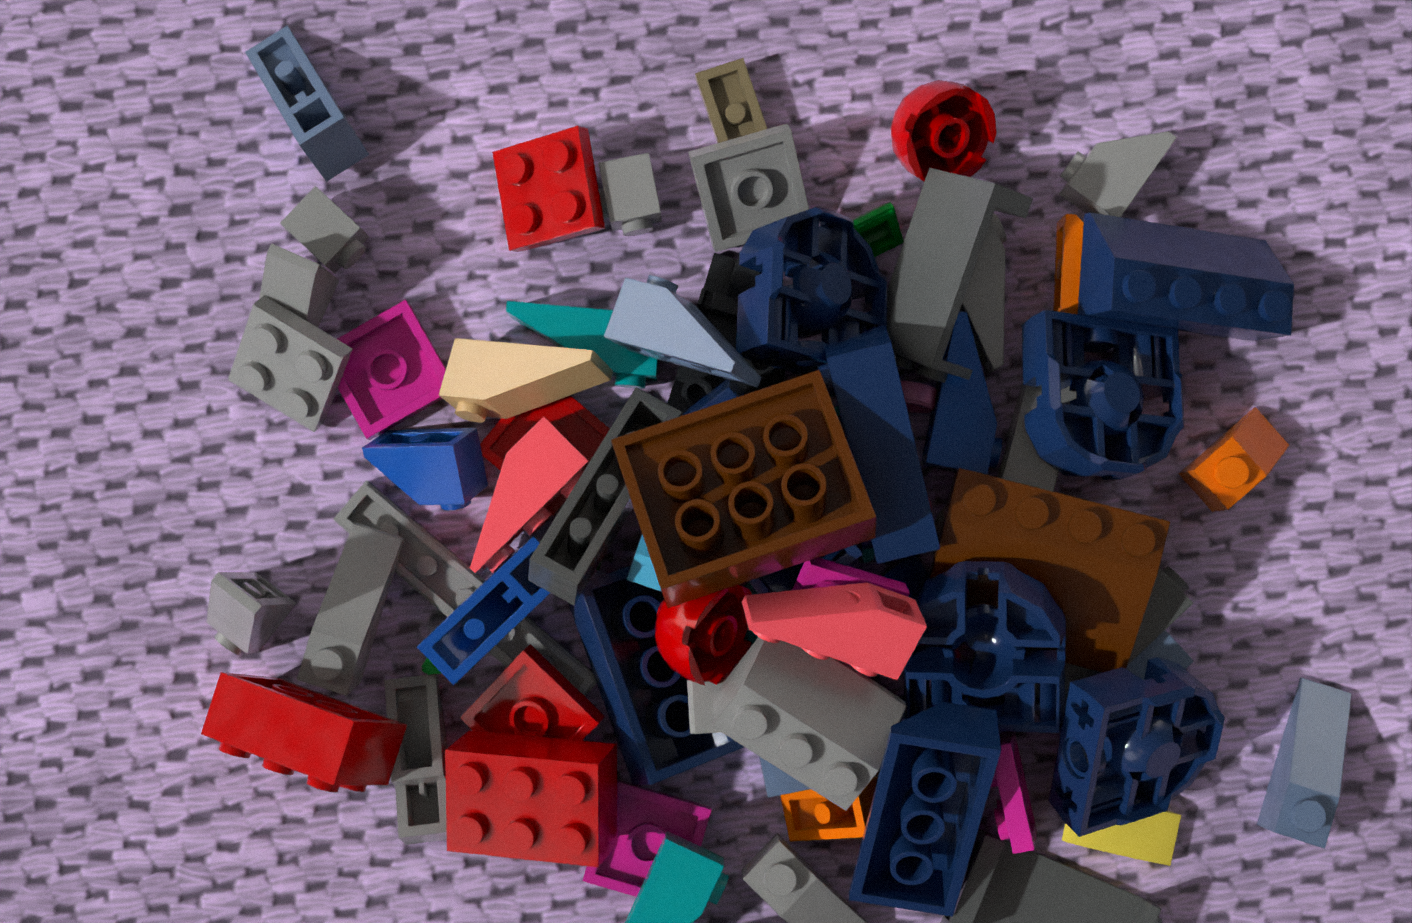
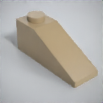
[439,338,613,423]

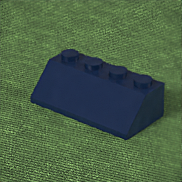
[1078,212,1294,341]
[818,325,940,564]
[568,565,744,785]
[849,702,1001,917]

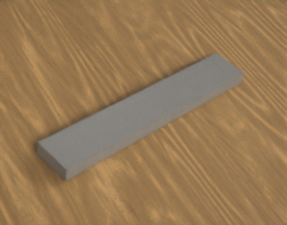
[333,480,596,696]

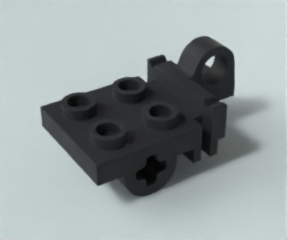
[667,253,785,416]

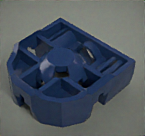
[736,206,887,376]
[1021,310,1185,481]
[903,561,1066,733]
[1048,657,1225,837]

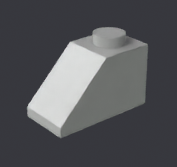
[1059,131,1177,217]
[259,243,339,327]

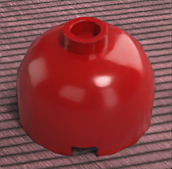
[891,80,997,181]
[655,584,752,686]

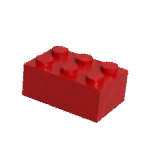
[201,672,407,792]
[445,730,617,867]

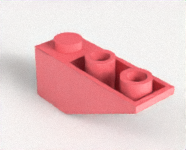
[470,417,589,573]
[742,582,927,680]

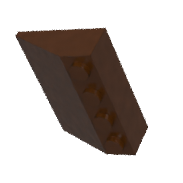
[611,370,876,608]
[928,468,1170,673]

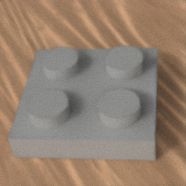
[688,124,809,252]
[228,295,353,432]

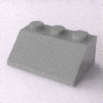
[712,637,906,811]

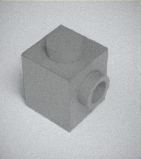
[598,153,662,236]
[280,186,369,273]

